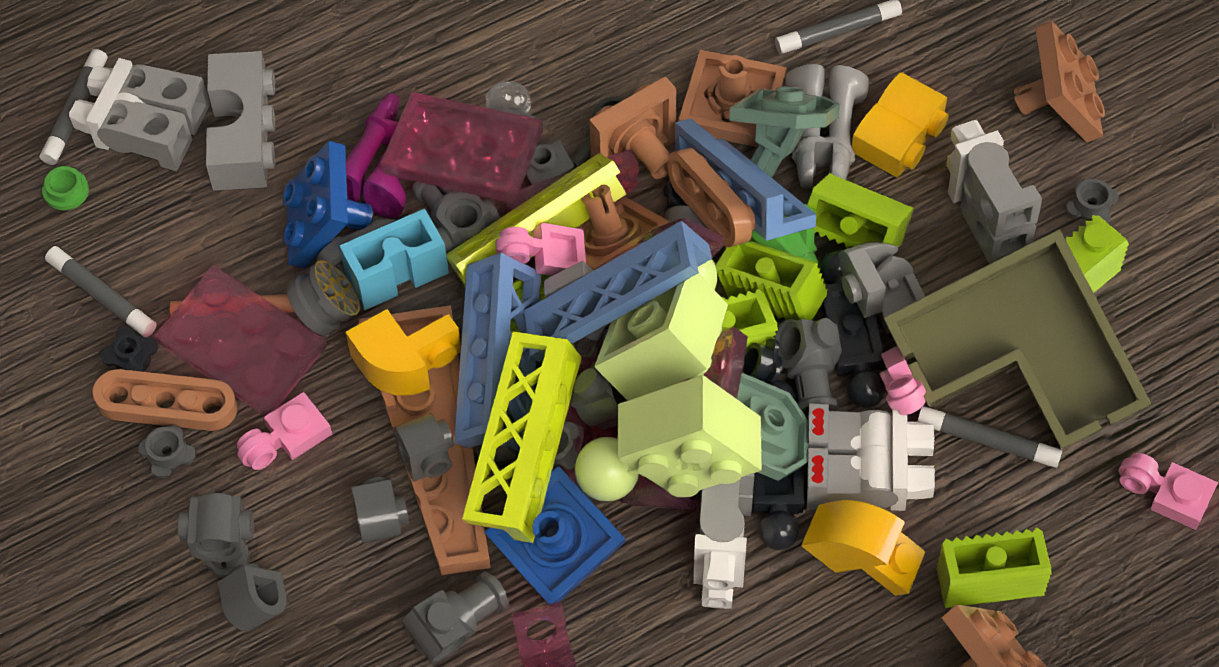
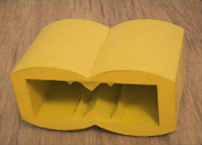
[852,72,949,178]

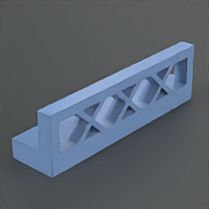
[675,118,816,241]
[524,221,712,362]
[454,253,541,452]

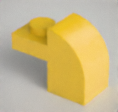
[346,309,461,396]
[801,500,925,596]

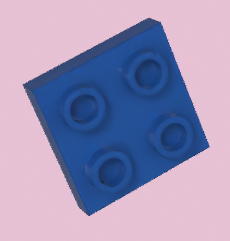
[283,141,373,269]
[484,466,626,608]

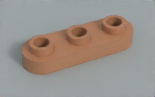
[668,148,756,248]
[93,369,237,431]

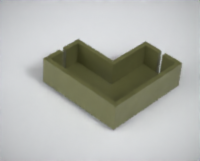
[884,229,1151,450]

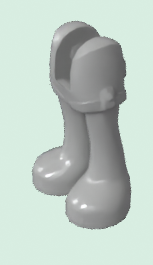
[784,64,869,189]

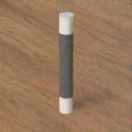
[774,0,902,55]
[39,49,108,165]
[45,246,157,337]
[917,406,1063,468]

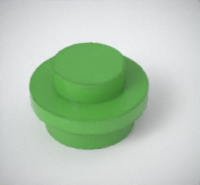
[42,166,89,211]

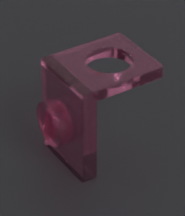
[512,602,577,667]

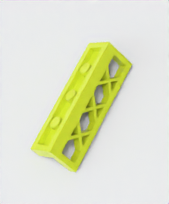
[446,153,626,287]
[462,332,582,543]

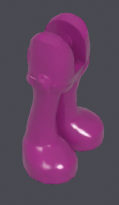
[346,93,427,219]

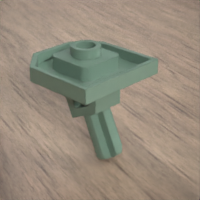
[729,86,840,178]
[720,367,809,481]

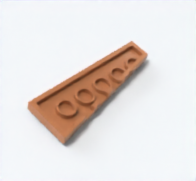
[358,305,491,575]

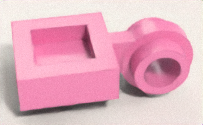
[496,223,586,276]
[879,346,926,415]
[237,392,332,470]
[1119,453,1218,530]

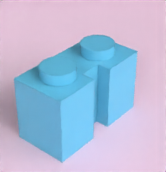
[339,209,449,311]

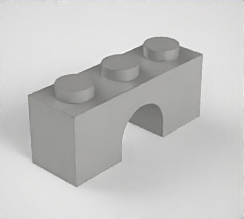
[206,51,275,191]

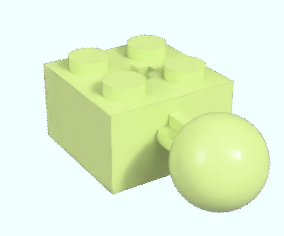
[594,259,728,401]
[575,375,762,501]

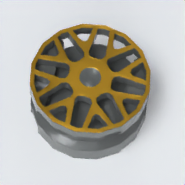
[287,260,360,336]

